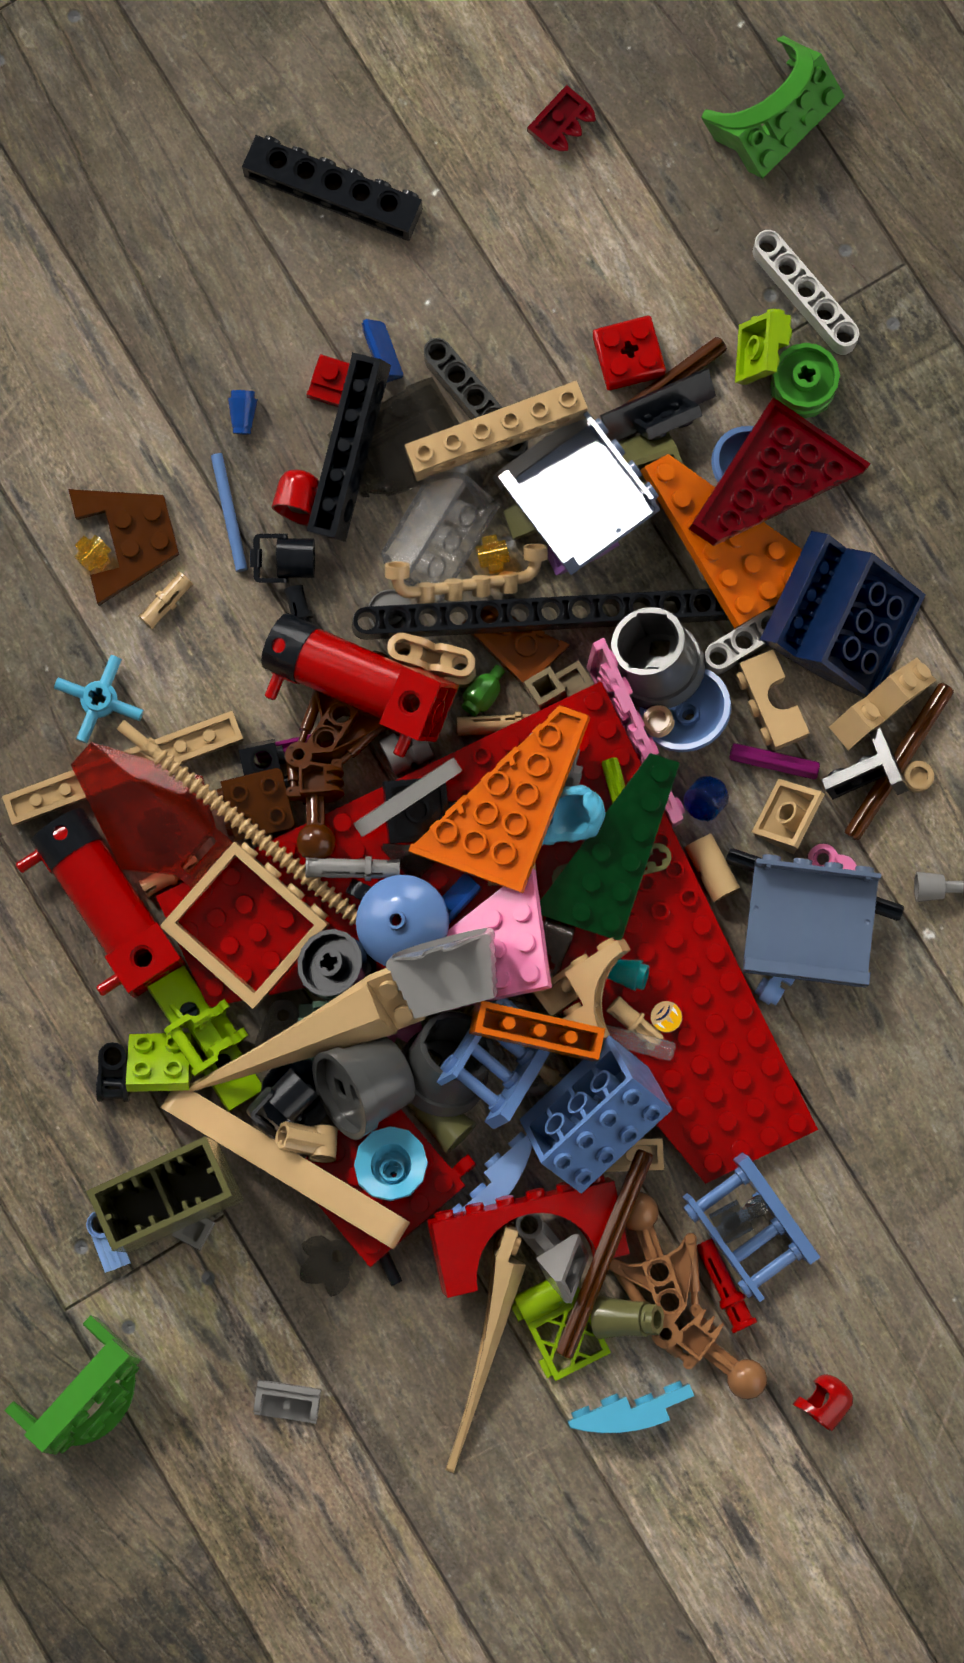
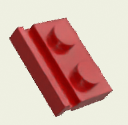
[306,354,350,407]

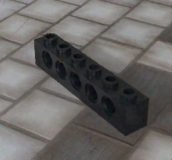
[242,135,423,241]
[307,352,391,542]

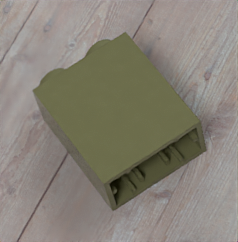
[86,1136,244,1253]

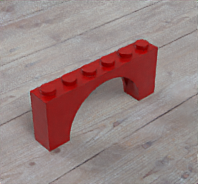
[427,1174,630,1298]

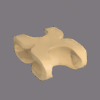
[387,633,476,688]

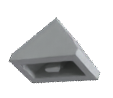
[536,1234,589,1303]

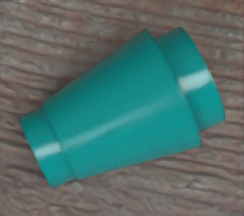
[607,959,650,991]

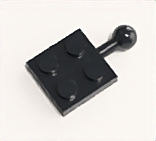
[382,778,457,844]

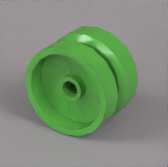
[770,343,840,418]

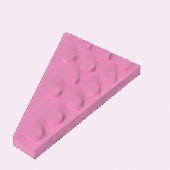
[586,638,685,828]
[443,869,552,1012]

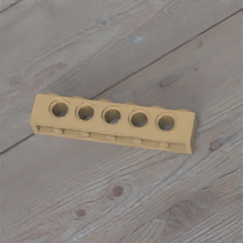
[405,380,588,481]

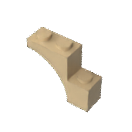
[829,658,937,750]
[562,938,631,1041]

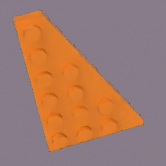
[640,454,802,629]
[408,705,590,894]

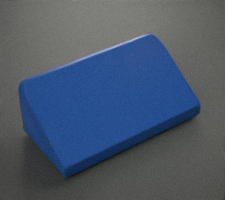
[362,319,403,383]
[442,873,482,924]

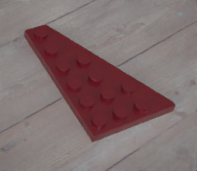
[688,397,871,546]

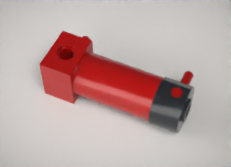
[261,613,459,758]
[16,808,187,998]

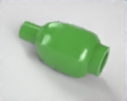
[461,664,505,716]

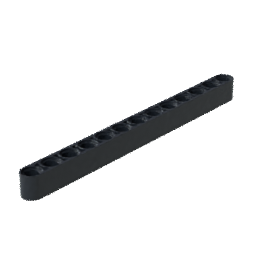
[352,589,729,640]

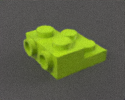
[735,309,792,385]

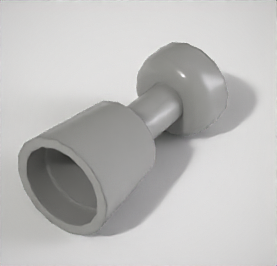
[914,871,964,902]

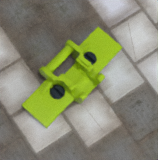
[147,965,261,1112]

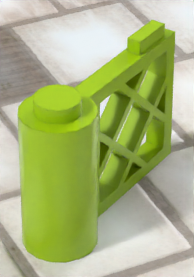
[511,1280,611,1381]

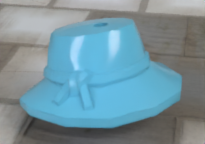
[354,1126,428,1201]

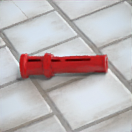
[697,1238,758,1334]

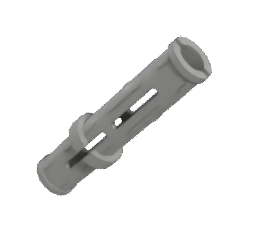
[305,856,400,881]

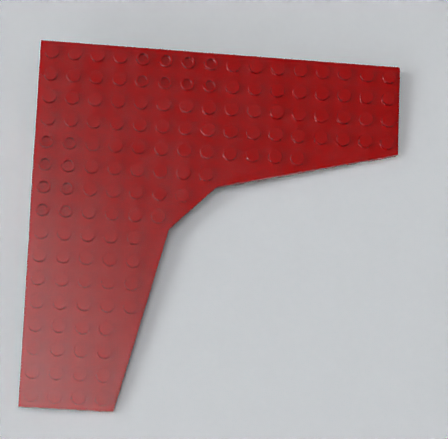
[156,681,818,1184]

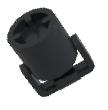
[250,534,315,583]
[247,1067,320,1138]

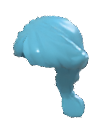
[542,785,606,845]

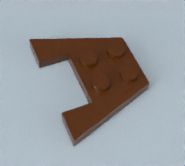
[68,489,179,606]

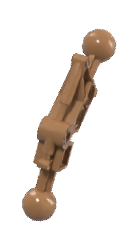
[609,1192,767,1400]

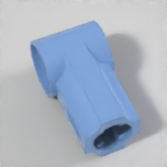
[86,1212,131,1273]

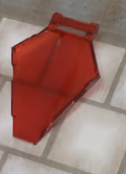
[71,742,233,889]

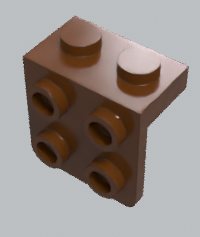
[217,768,294,842]

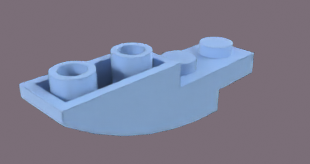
[451,1132,532,1213]

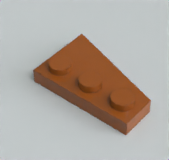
[462,610,570,687]

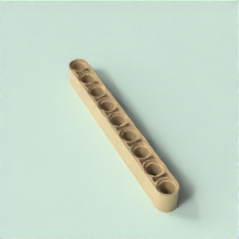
[160,1090,410,1249]

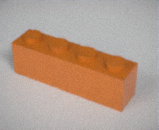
[469,1001,605,1061]

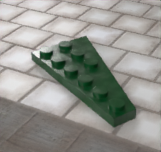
[540,753,680,940]

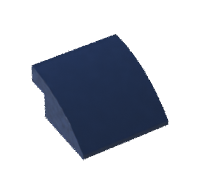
[760,531,926,698]

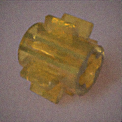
[475,534,510,574]
[74,535,112,572]

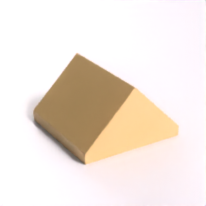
[751,779,825,855]

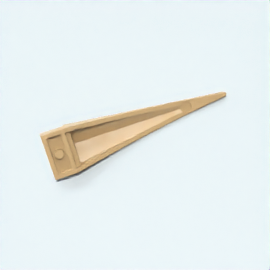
[189,968,426,1091]
[446,1222,526,1473]

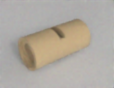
[685,834,740,902]

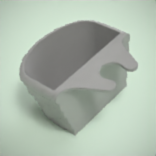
[386,928,498,1019]

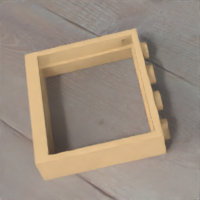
[160,842,330,1009]

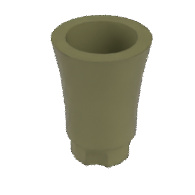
[407,1103,477,1154]
[591,1295,664,1339]

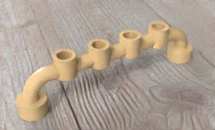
[385,543,548,604]

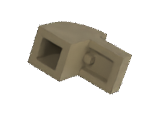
[524,660,594,711]

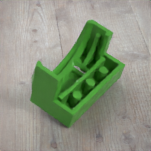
[701,35,845,179]
[4,1315,142,1455]

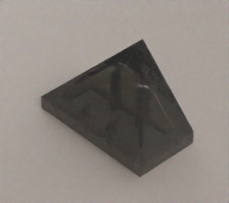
[382,844,437,878]

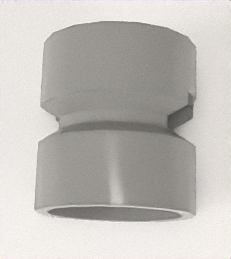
[378,733,434,776]

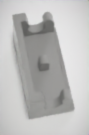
[253,1380,322,1424]

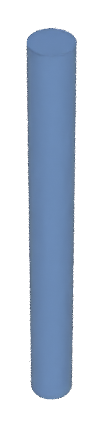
[211,453,248,572]

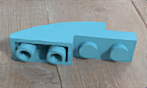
[568,1380,694,1433]

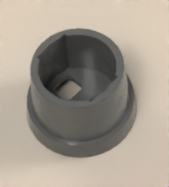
[611,607,706,709]
[401,1012,494,1117]
[312,1037,415,1140]

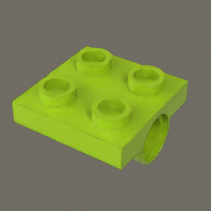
[126,1033,192,1092]

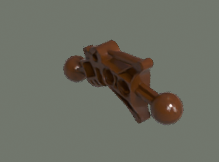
[285,650,390,859]

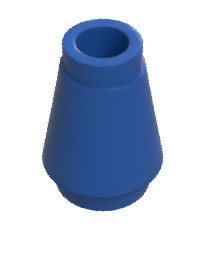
[228,390,258,435]

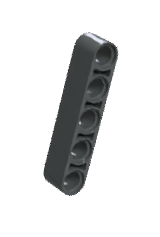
[424,338,528,462]

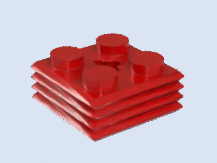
[593,315,666,391]

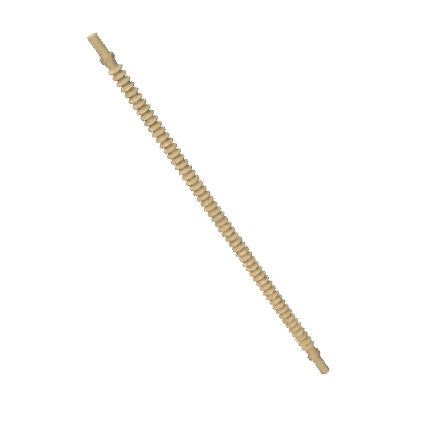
[117,720,563,1087]

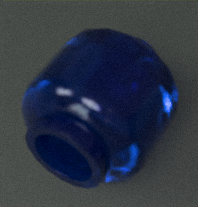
[683,776,729,822]

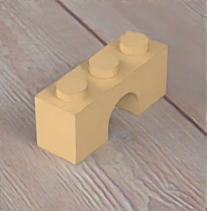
[735,649,810,752]

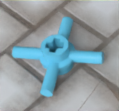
[54,655,144,744]

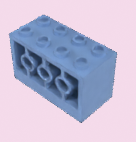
[519,1035,673,1193]

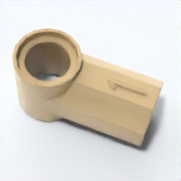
[275,1121,338,1163]

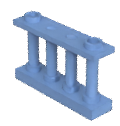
[437,998,550,1129]
[682,1152,820,1302]

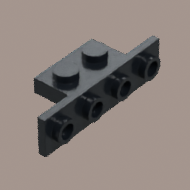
[600,368,716,441]

